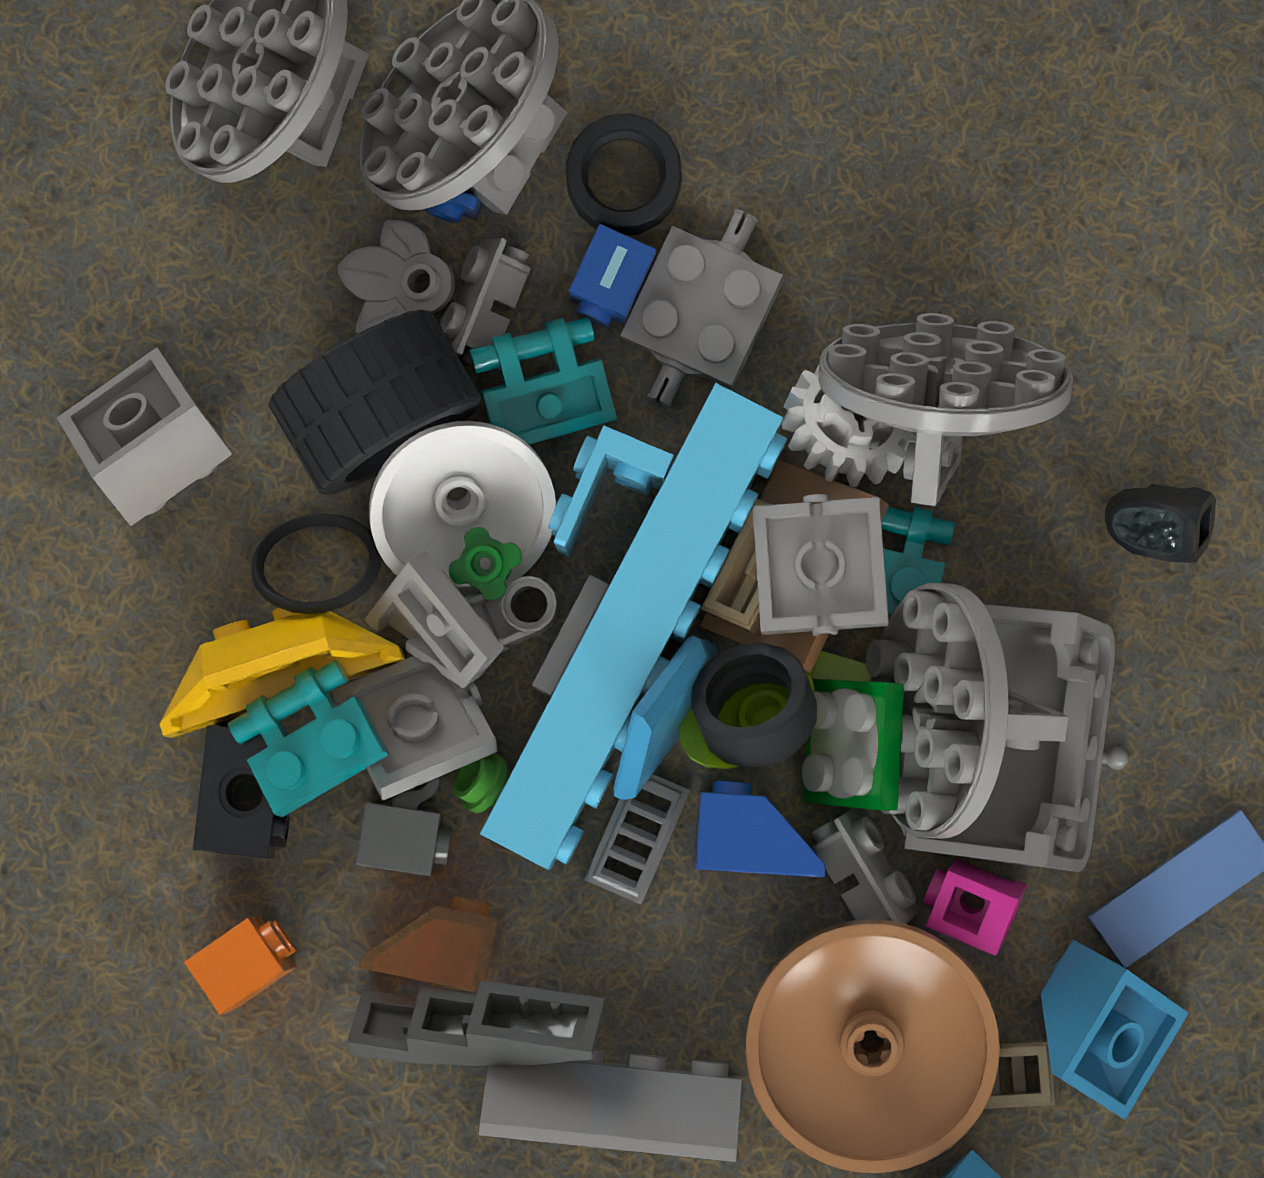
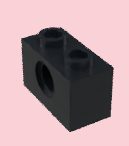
[193,725,290,859]

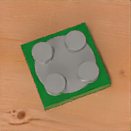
[802,678,904,811]

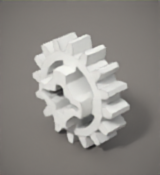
[782,365,916,487]

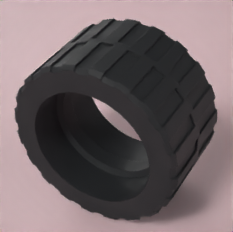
[269,309,482,495]

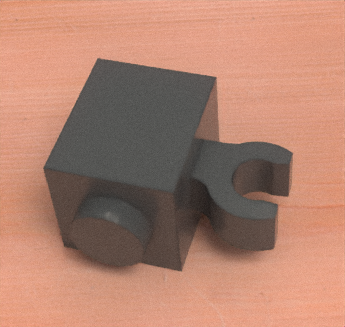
[356,776,453,876]

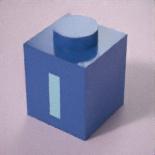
[569,224,656,328]

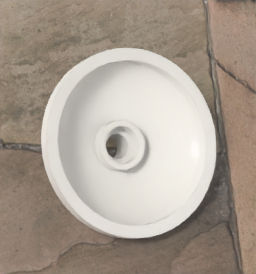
[369,421,556,597]

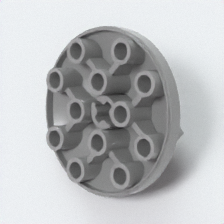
[165,0,369,183]
[359,0,568,215]
[818,313,1073,506]
[866,583,1069,839]

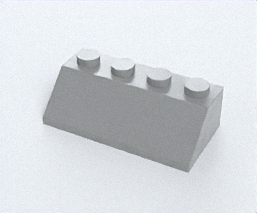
[479,1049,742,1162]

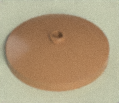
[746,919,1000,1173]

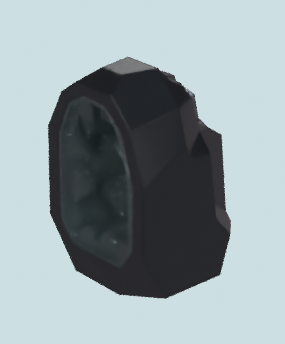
[1105,484,1216,563]

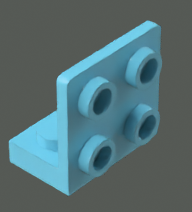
[548,425,674,558]

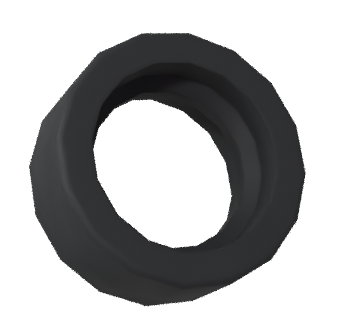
[566,113,682,235]
[691,643,817,768]

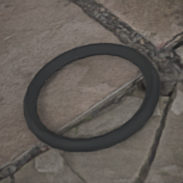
[251,513,382,614]

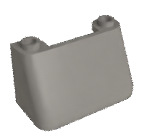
[901,604,1115,872]

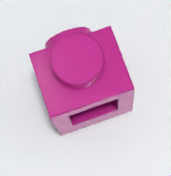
[923,859,1027,956]

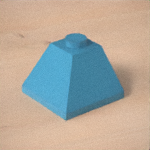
[1041,940,1189,1120]

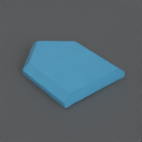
[613,636,719,800]

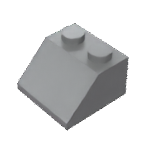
[57,347,232,526]

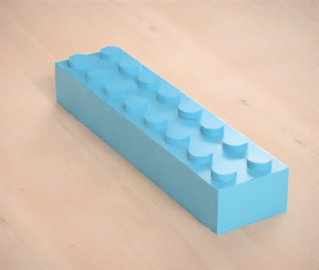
[480,383,787,870]

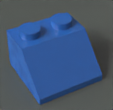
[694,781,825,877]

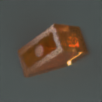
[359,896,501,992]

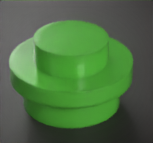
[453,753,509,813]

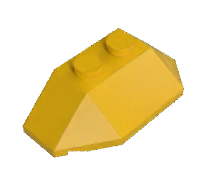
[160,600,406,738]

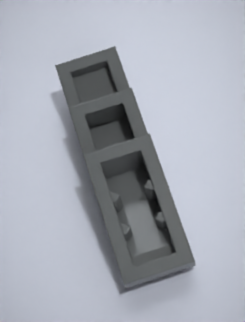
[347,980,605,1066]

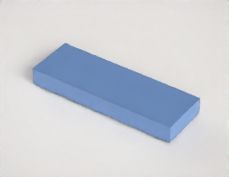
[1086,810,1264,968]

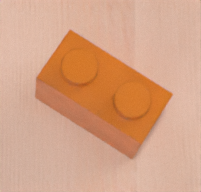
[184,916,297,1015]

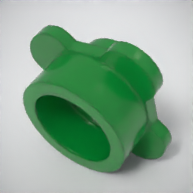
[449,527,522,600]

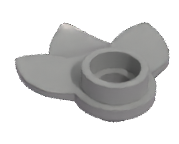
[337,220,455,334]

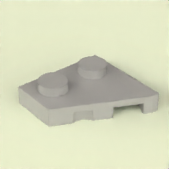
[364,551,504,688]

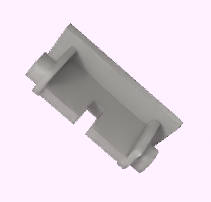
[439,238,531,365]
[811,808,919,924]

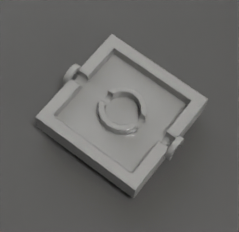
[753,494,889,636]
[331,656,497,801]

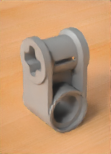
[464,576,561,654]

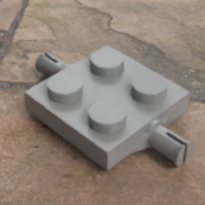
[620,209,784,408]

